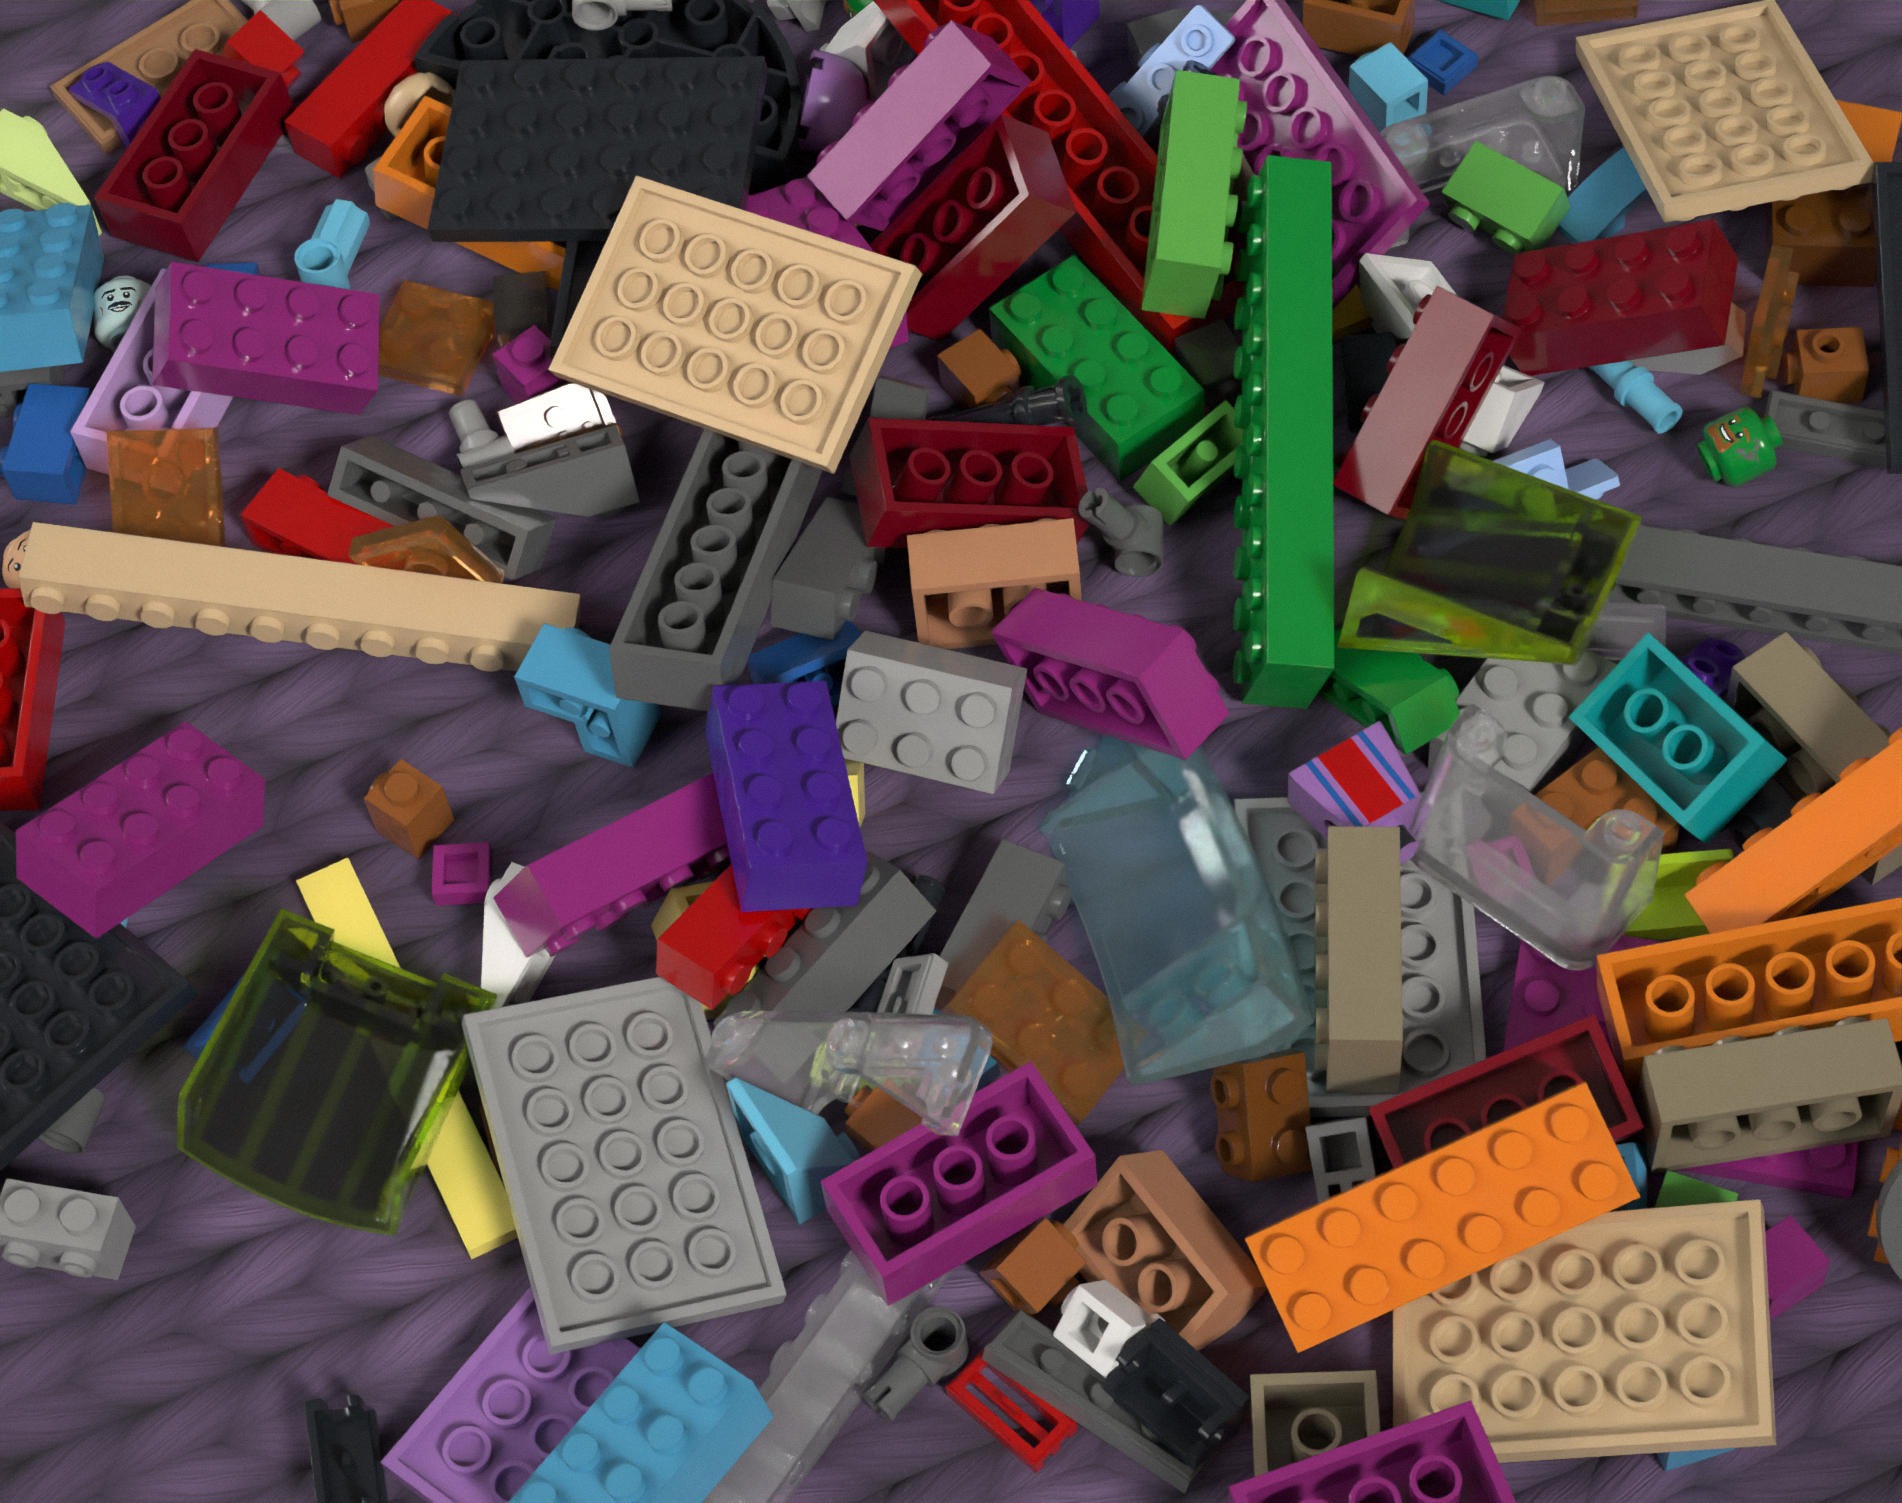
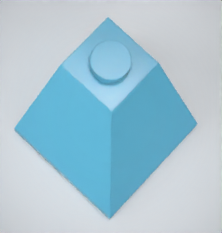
[726,1078,860,1225]

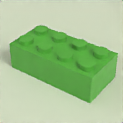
[1141,70,1247,319]

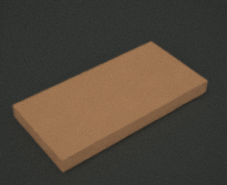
[50,0,248,155]

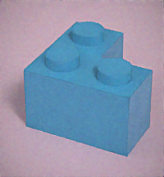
[514,623,662,768]

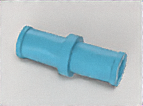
[1588,360,1683,434]

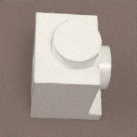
[1053,1279,1165,1378]

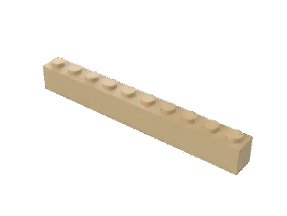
[18,522,580,671]

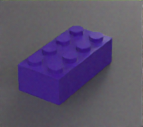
[705,681,868,912]

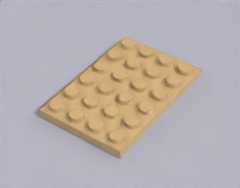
[1576,0,1874,223]
[548,176,922,474]
[1393,1199,1776,1463]

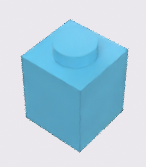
[1349,42,1428,137]

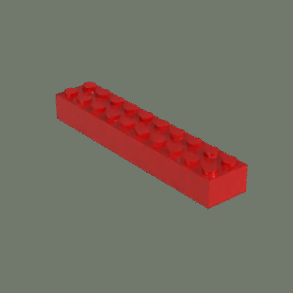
[873,0,1243,354]

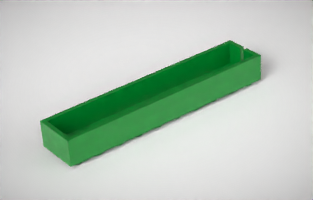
[1233,155,1334,709]

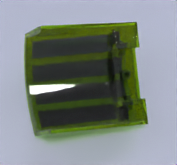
[1337,440,1642,666]
[177,908,497,1236]

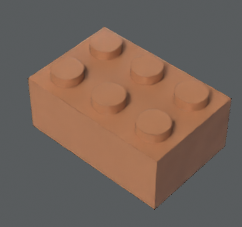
[907,518,1082,649]

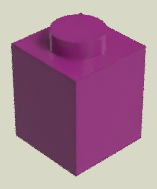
[493,325,570,403]
[1765,1215,1831,1321]

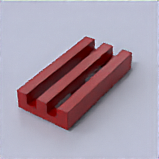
[945,1349,1078,1474]

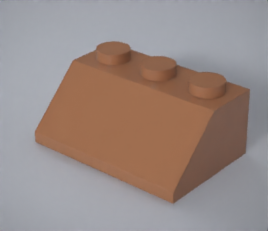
[1064,1150,1268,1351]

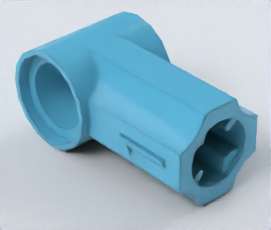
[294,199,370,290]

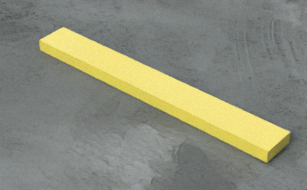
[296,858,518,1260]

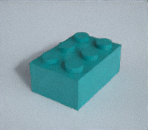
[1569,632,1788,845]

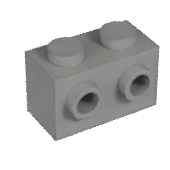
[0,1178,136,1280]

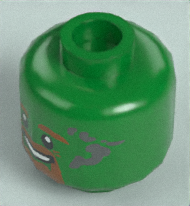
[1696,407,1783,487]

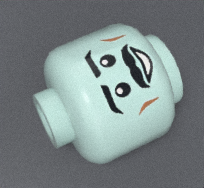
[93,276,152,353]

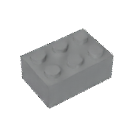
[1428,613,1617,817]
[836,630,1027,794]

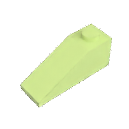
[0,109,102,236]

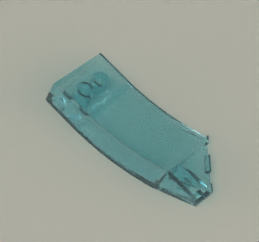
[1039,734,1314,1086]

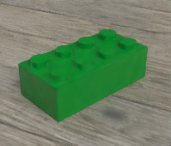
[989,255,1205,482]

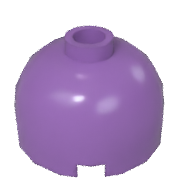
[798,49,876,155]

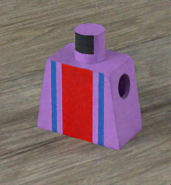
[1288,721,1420,864]

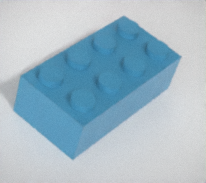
[0,203,104,372]
[508,1322,774,1503]

